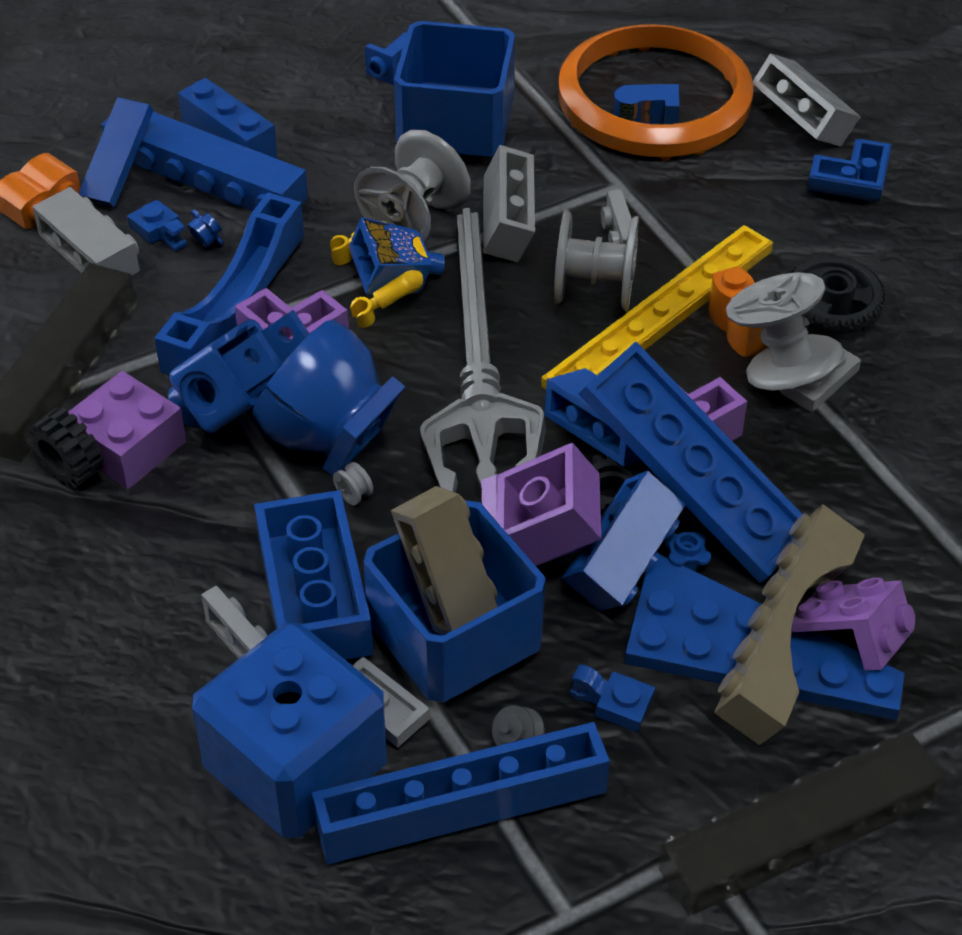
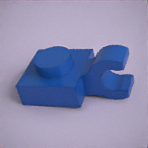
[127,200,188,252]
[570,664,656,733]

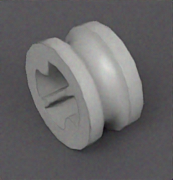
[333,462,374,505]

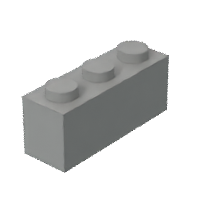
[752,53,861,146]
[483,145,535,263]
[32,187,140,292]

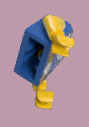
[330,217,445,328]

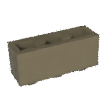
[391,486,498,635]

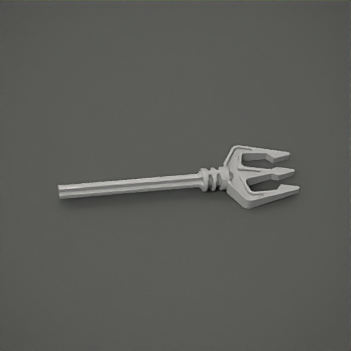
[420,208,546,493]

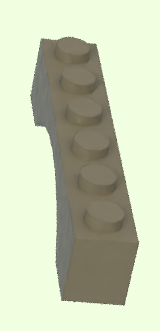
[714,504,865,745]

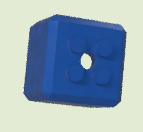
[394,21,515,158]
[363,500,545,702]
[192,623,387,838]

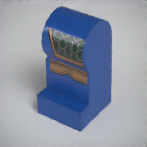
[613,84,679,124]

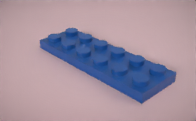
[579,341,802,583]

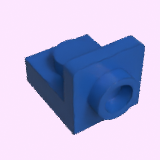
[364,32,407,85]

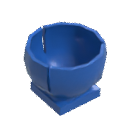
[251,320,406,476]

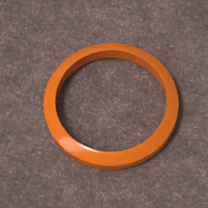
[558,24,753,161]

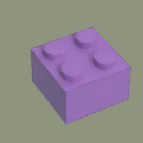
[69,371,186,490]
[496,443,601,566]

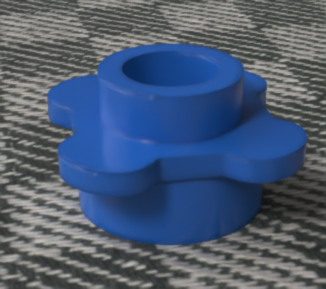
[187,209,224,248]
[663,532,711,571]

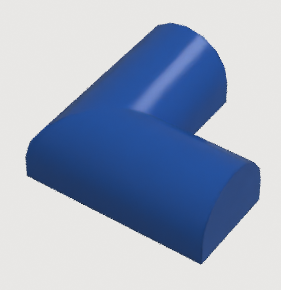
[807,138,891,203]

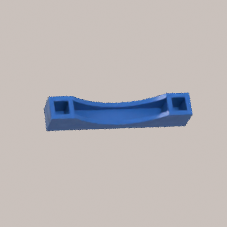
[154,192,304,375]

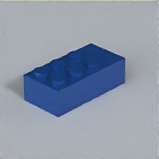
[254,490,373,660]

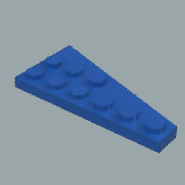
[624,554,905,721]

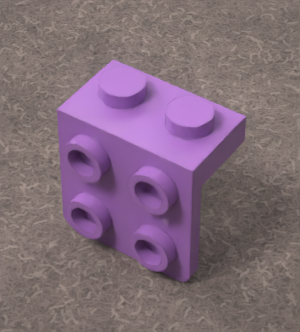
[791,578,915,670]

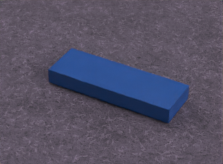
[79,97,154,208]

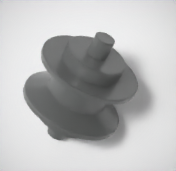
[492,705,545,746]

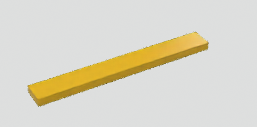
[541,225,773,390]

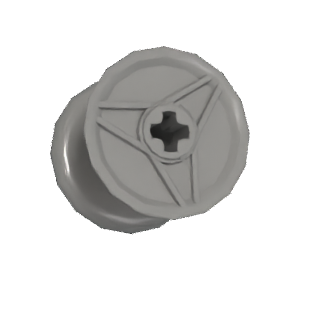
[354,130,470,242]
[554,209,639,312]
[726,272,844,391]

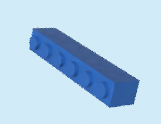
[101,112,308,211]
[312,722,610,865]

